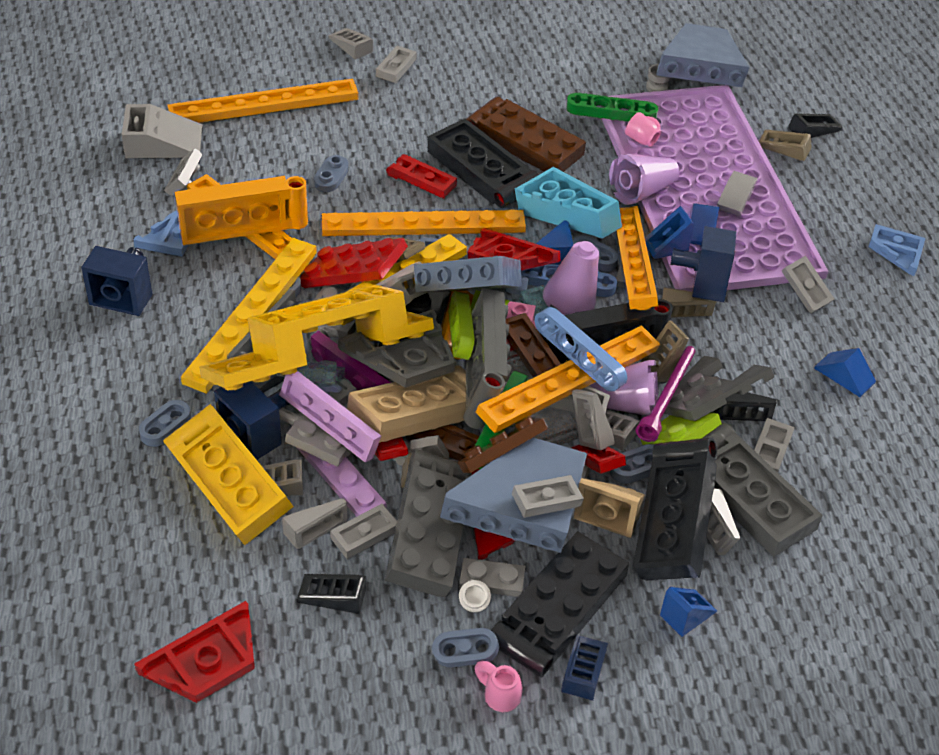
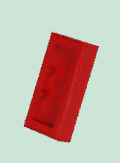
[571,444,626,474]

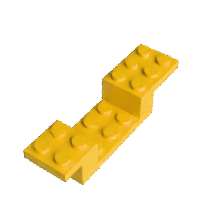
[199,285,434,390]

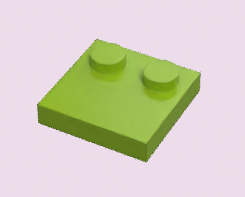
[640,413,722,445]

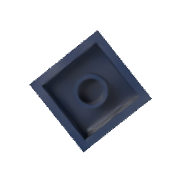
[670,226,736,302]
[81,246,153,316]
[214,381,290,460]

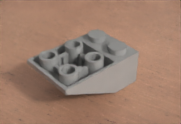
[122,104,202,158]

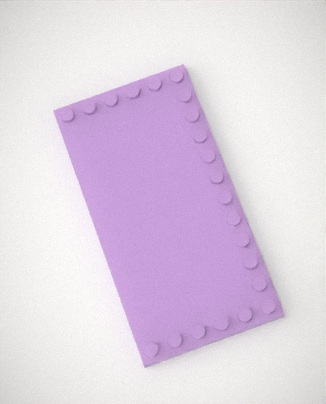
[596,85,828,292]

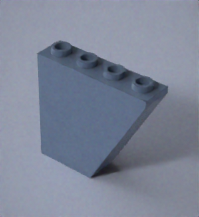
[656,23,749,87]
[414,256,522,292]
[440,438,587,553]

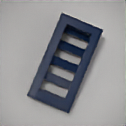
[561,635,608,701]

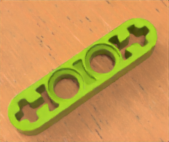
[448,291,475,360]

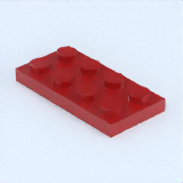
[299,238,408,288]

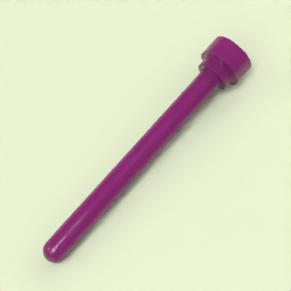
[636,346,695,442]

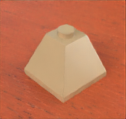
[574,478,645,538]

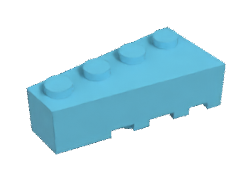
[515,167,622,238]

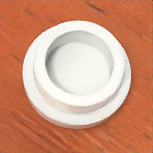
[459,580,491,613]

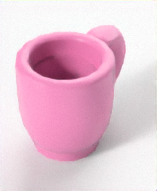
[625,112,661,147]
[474,661,522,712]

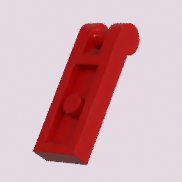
[386,154,457,199]

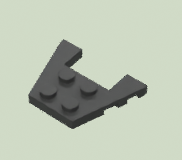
[338,310,456,388]
[664,356,775,421]

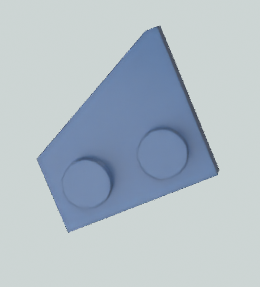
[133,211,188,257]
[869,224,926,276]

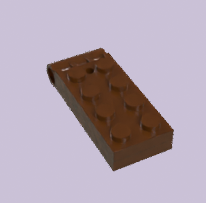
[466,97,586,172]

